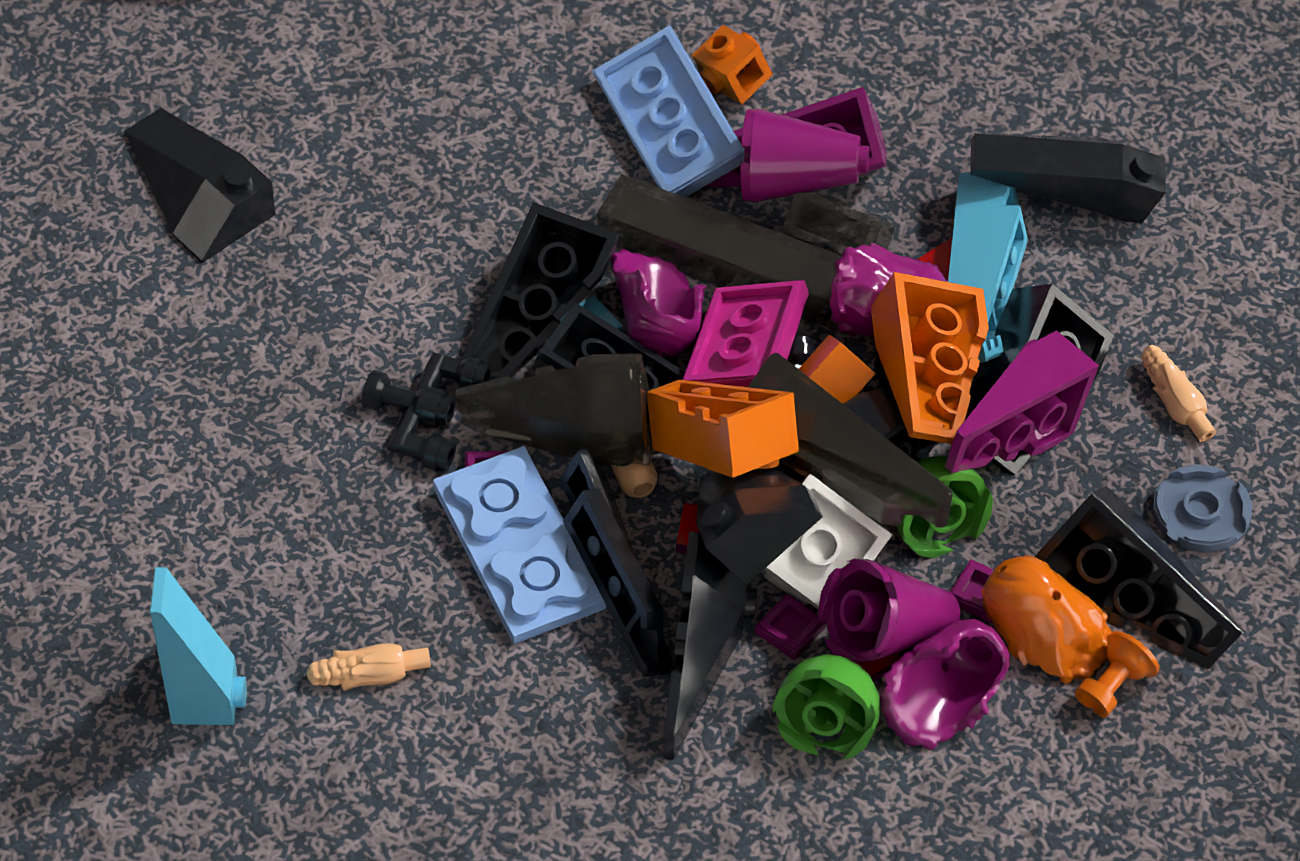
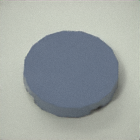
[1152,464,1252,553]

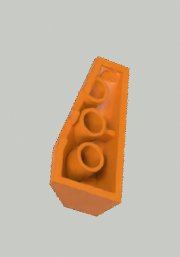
[871,272,989,444]

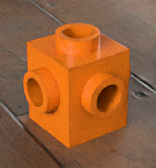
[692,25,773,105]

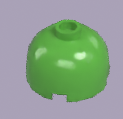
[890,456,993,558]
[773,654,880,760]

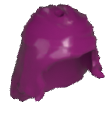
[830,243,947,336]
[610,249,706,360]
[879,619,1010,750]

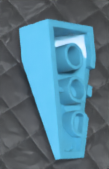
[150,567,247,725]

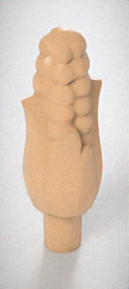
[1141,345,1216,442]
[307,643,431,691]

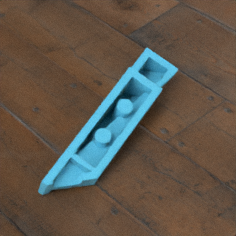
[948,172,1028,337]

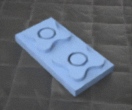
[592,25,744,207]
[433,446,607,644]

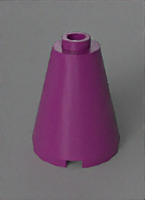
[741,108,870,203]
[818,558,960,663]

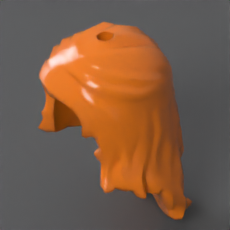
[981,555,1112,684]

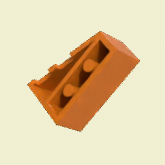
[647,380,799,478]

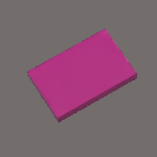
[682,280,809,390]

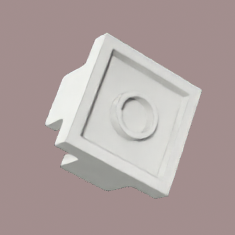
[764,474,892,609]

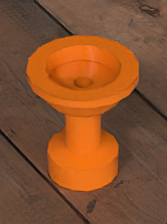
[1074,631,1160,718]

